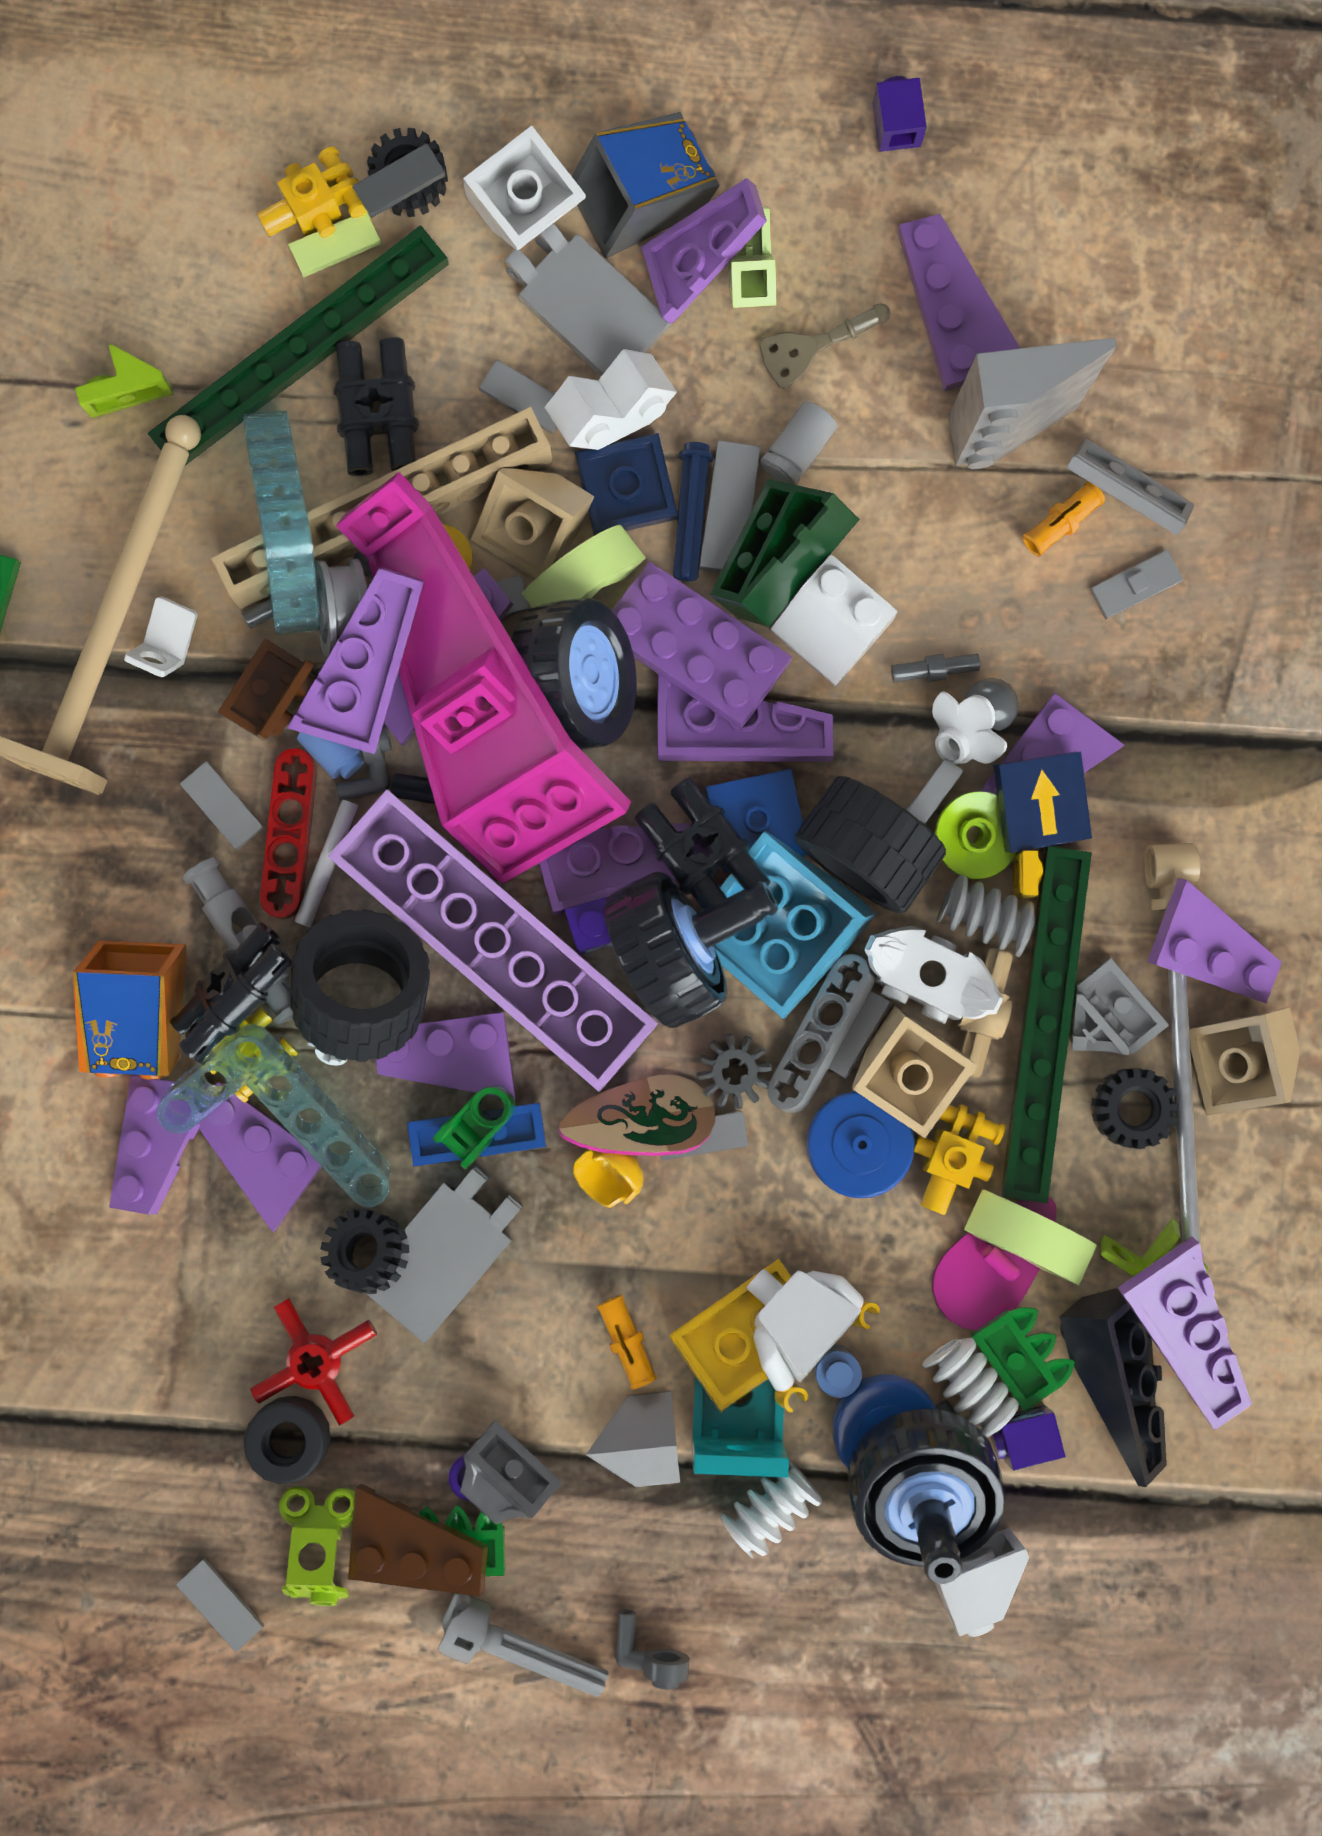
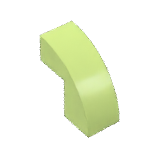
[727,206,776,308]
[521,524,646,608]
[964,1189,1097,1286]

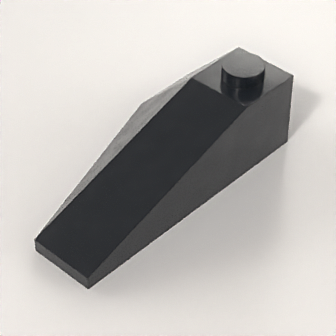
[1060,1288,1167,1487]

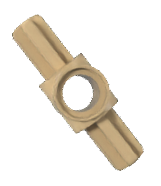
[957,949,1013,1078]

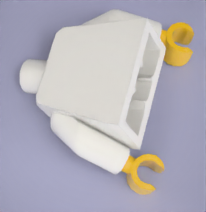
[746,1269,880,1413]

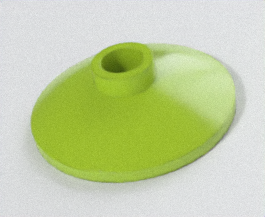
[935,791,1017,879]

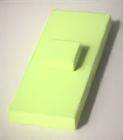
[288,213,381,278]

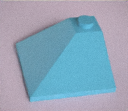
[702,831,877,1019]

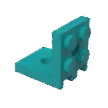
[692,1376,789,1478]

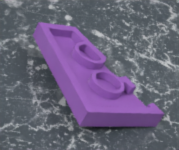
[641,178,767,324]
[980,693,1125,795]
[1147,878,1282,1004]
[375,1012,516,1100]
[109,1075,218,1215]
[198,1082,328,1232]

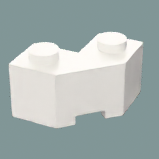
[544,349,677,450]

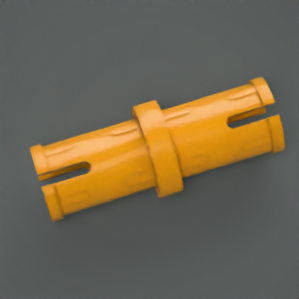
[1022,481,1105,557]
[596,1294,658,1390]

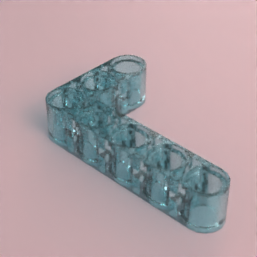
[243,410,320,635]
[156,1024,391,1207]

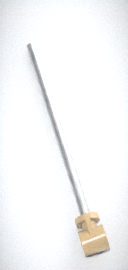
[1144,843,1200,1244]

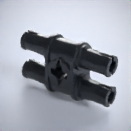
[333,337,419,477]
[635,777,771,910]
[170,922,292,1063]

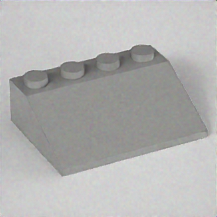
[949,338,1116,469]

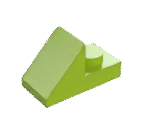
[75,344,174,418]

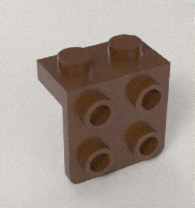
[218,638,317,741]

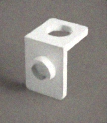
[124,596,198,677]

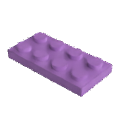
[612,561,792,730]

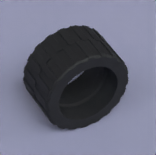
[794,776,946,913]
[290,909,430,1062]

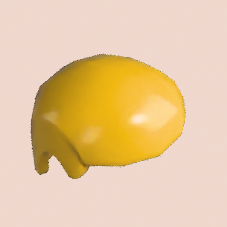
[573,1149,644,1208]

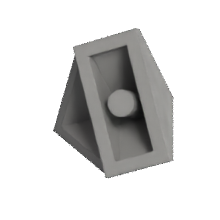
[586,1391,680,1487]

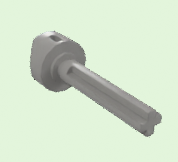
[438,1594,609,1697]

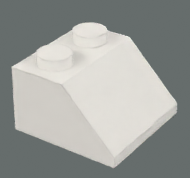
[463,126,586,251]
[770,554,898,687]
[935,1528,1029,1637]

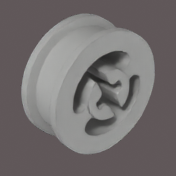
[314,558,367,659]

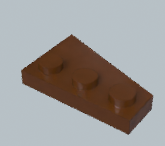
[348,1484,488,1596]

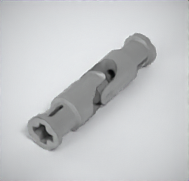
[182,857,293,1025]

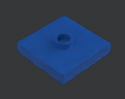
[705,769,808,873]

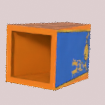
[73,940,186,1080]

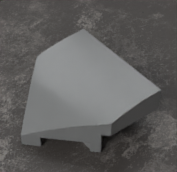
[1072,957,1169,1055]

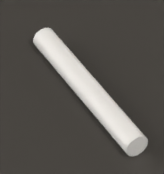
[294,799,358,927]

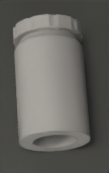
[760,401,838,485]

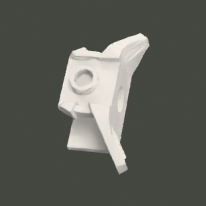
[864,926,1003,1024]

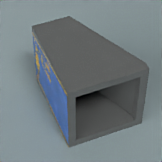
[572,112,720,258]

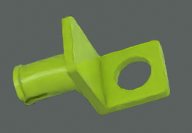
[1100,1218,1208,1276]

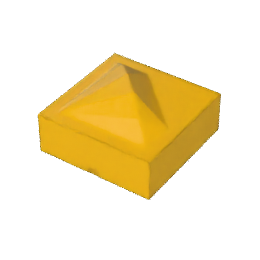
[1013,851,1043,899]

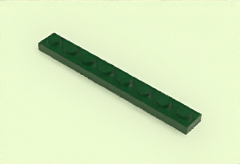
[147,225,449,466]
[1001,846,1092,1204]

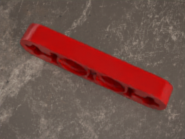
[260,748,317,919]

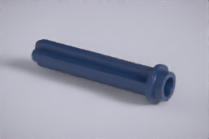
[673,442,713,582]

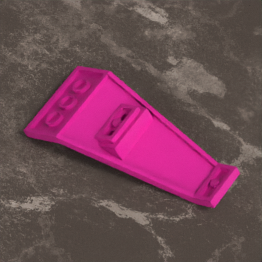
[336,472,631,884]

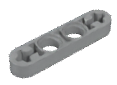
[768,954,875,1113]

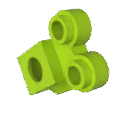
[279,1486,355,1606]

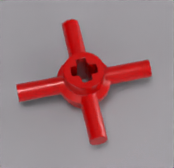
[250,1298,377,1426]

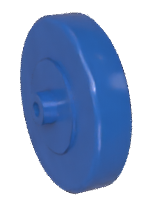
[806,1091,914,1198]
[832,1374,937,1468]

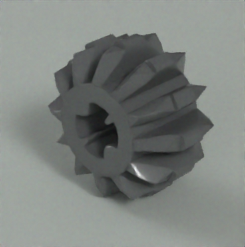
[696,1034,772,1109]

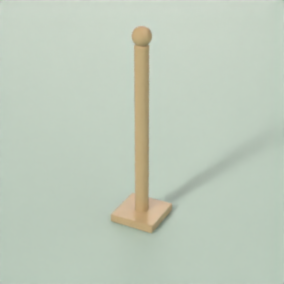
[0,415,201,795]

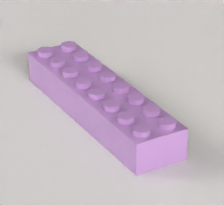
[328,790,658,1092]

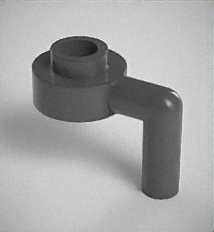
[336,725,392,800]
[616,1609,690,1690]

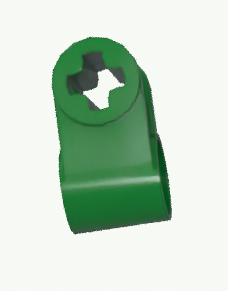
[432,1085,515,1170]

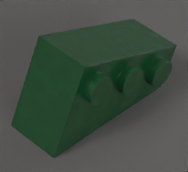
[709,479,860,627]

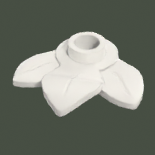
[932,691,1007,764]

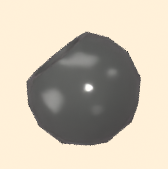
[964,678,1018,731]

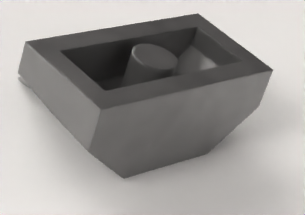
[460,1420,562,1524]

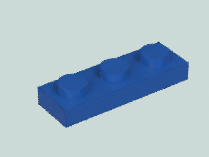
[407,1103,547,1167]

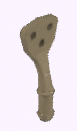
[760,304,891,389]

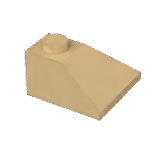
[471,467,594,579]
[852,1006,977,1138]
[1189,1007,1300,1116]

